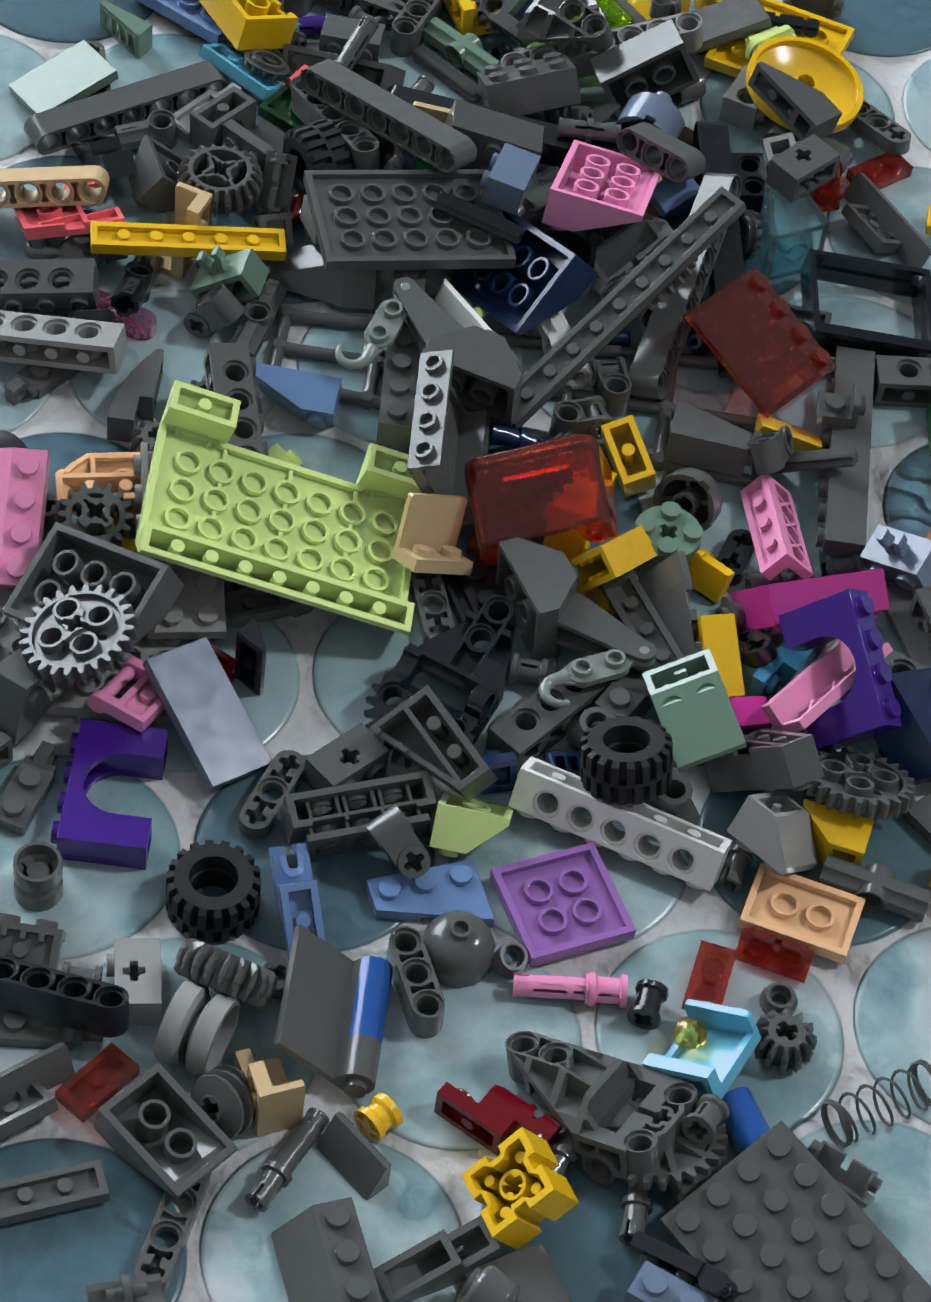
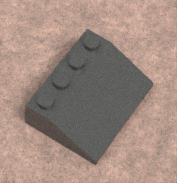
[2,522,185,654]

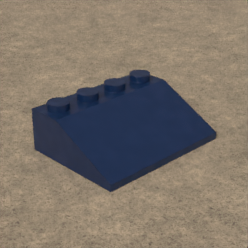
[449,211,598,336]

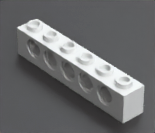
[508,756,733,891]

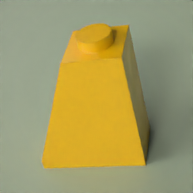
[569,525,657,593]
[695,613,745,698]

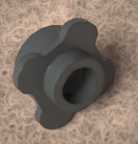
[713,596,745,630]

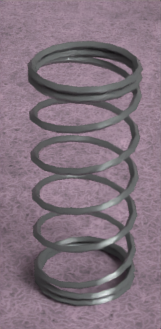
[821,1059,931,1148]

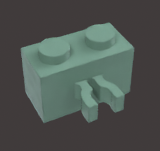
[190,245,269,303]

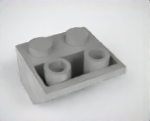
[727,791,818,875]

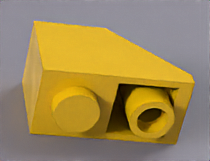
[802,799,874,865]

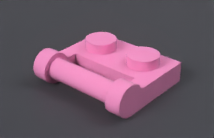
[87,656,165,733]

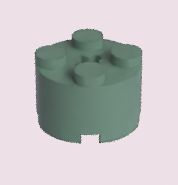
[634,501,703,575]

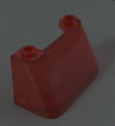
[464,434,618,566]

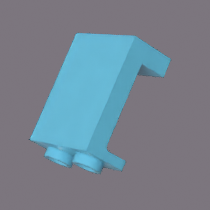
[642,999,762,1100]

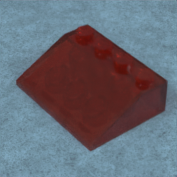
[684,267,837,419]

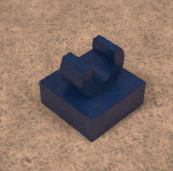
[481,749,517,795]

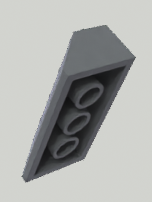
[271,1197,383,1302]

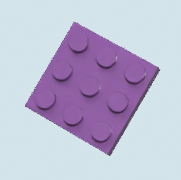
[490,842,636,967]

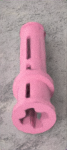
[512,972,628,1009]

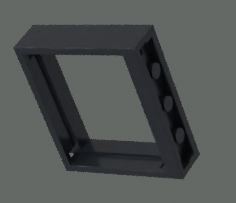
[800,248,931,358]

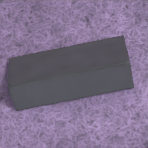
[317,1111,391,1200]

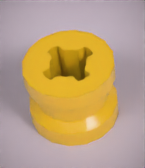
[353,1092,403,1143]

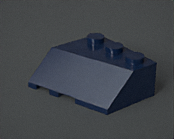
[845,668,931,785]

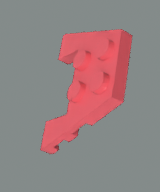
[13,181,125,240]

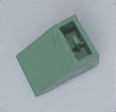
[642,648,747,772]

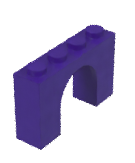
[778,588,902,752]
[51,719,169,870]

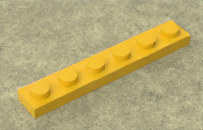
[90,221,286,261]

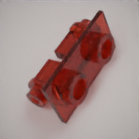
[733,926,815,983]

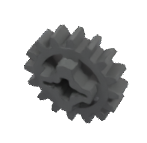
[57,480,134,547]

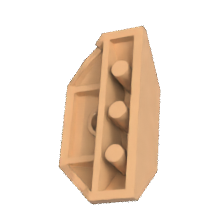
[55,452,141,524]

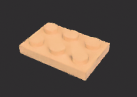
[737,863,866,964]

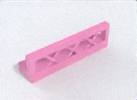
[740,474,813,581]
[761,640,893,732]

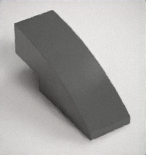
[107,349,164,442]
[373,1215,505,1302]

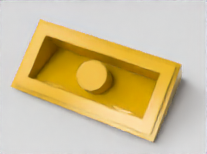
[754,413,822,452]

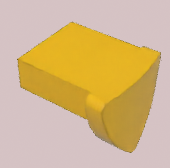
[688,549,735,603]

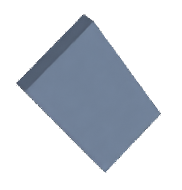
[142,637,272,791]

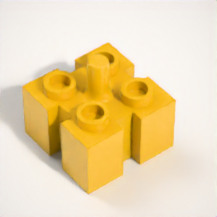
[461,1127,579,1250]

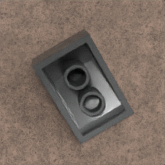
[94,1062,238,1199]

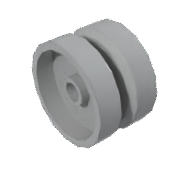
[154,979,241,1077]

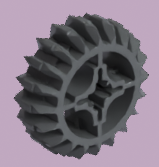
[177,143,263,218]
[174,938,278,1008]

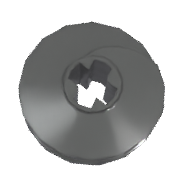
[191,1064,254,1139]

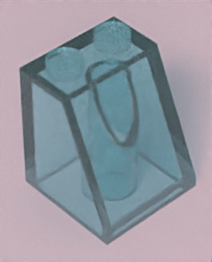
[759,184,830,282]

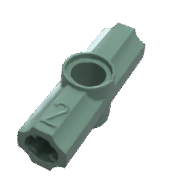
[423,17,501,77]

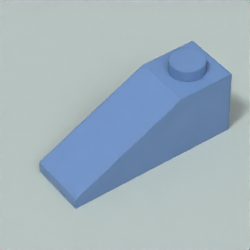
[253,362,342,428]

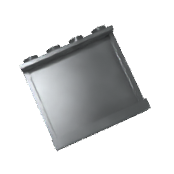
[407,349,491,533]

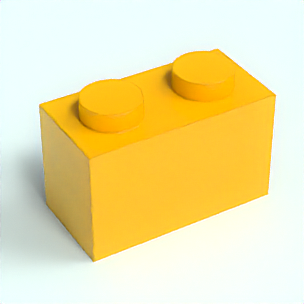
[601,415,656,498]

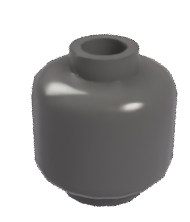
[459,1265,520,1302]

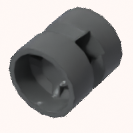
[13,841,63,912]

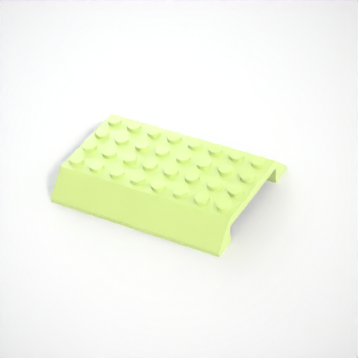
[135,380,422,635]

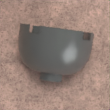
[653,467,723,532]
[422,910,495,988]

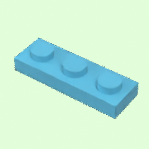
[199,42,283,102]

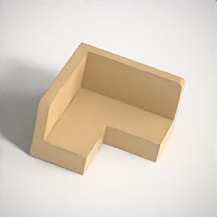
[161,182,213,280]
[234,1048,306,1137]

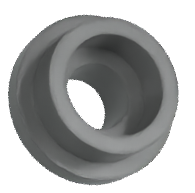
[492,939,528,978]
[759,982,798,1015]

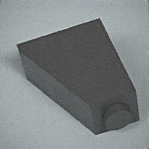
[664,400,753,478]

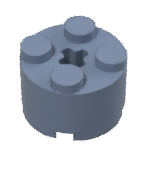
[616,91,685,139]

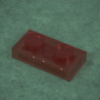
[845,152,913,190]
[681,940,737,1009]
[55,1042,140,1123]

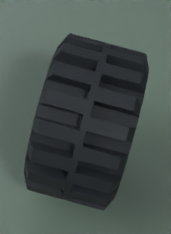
[282,119,353,195]
[580,715,673,805]
[165,840,261,944]

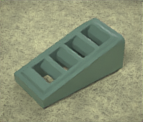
[100,0,152,58]

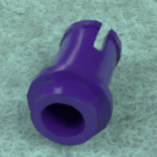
[298,11,335,35]

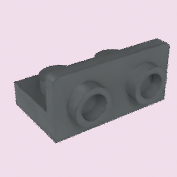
[0,913,66,970]

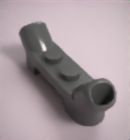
[566,707,701,825]

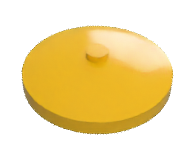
[745,36,864,134]

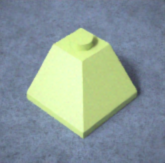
[429,793,514,857]

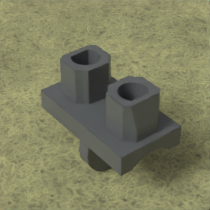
[86,1273,165,1302]

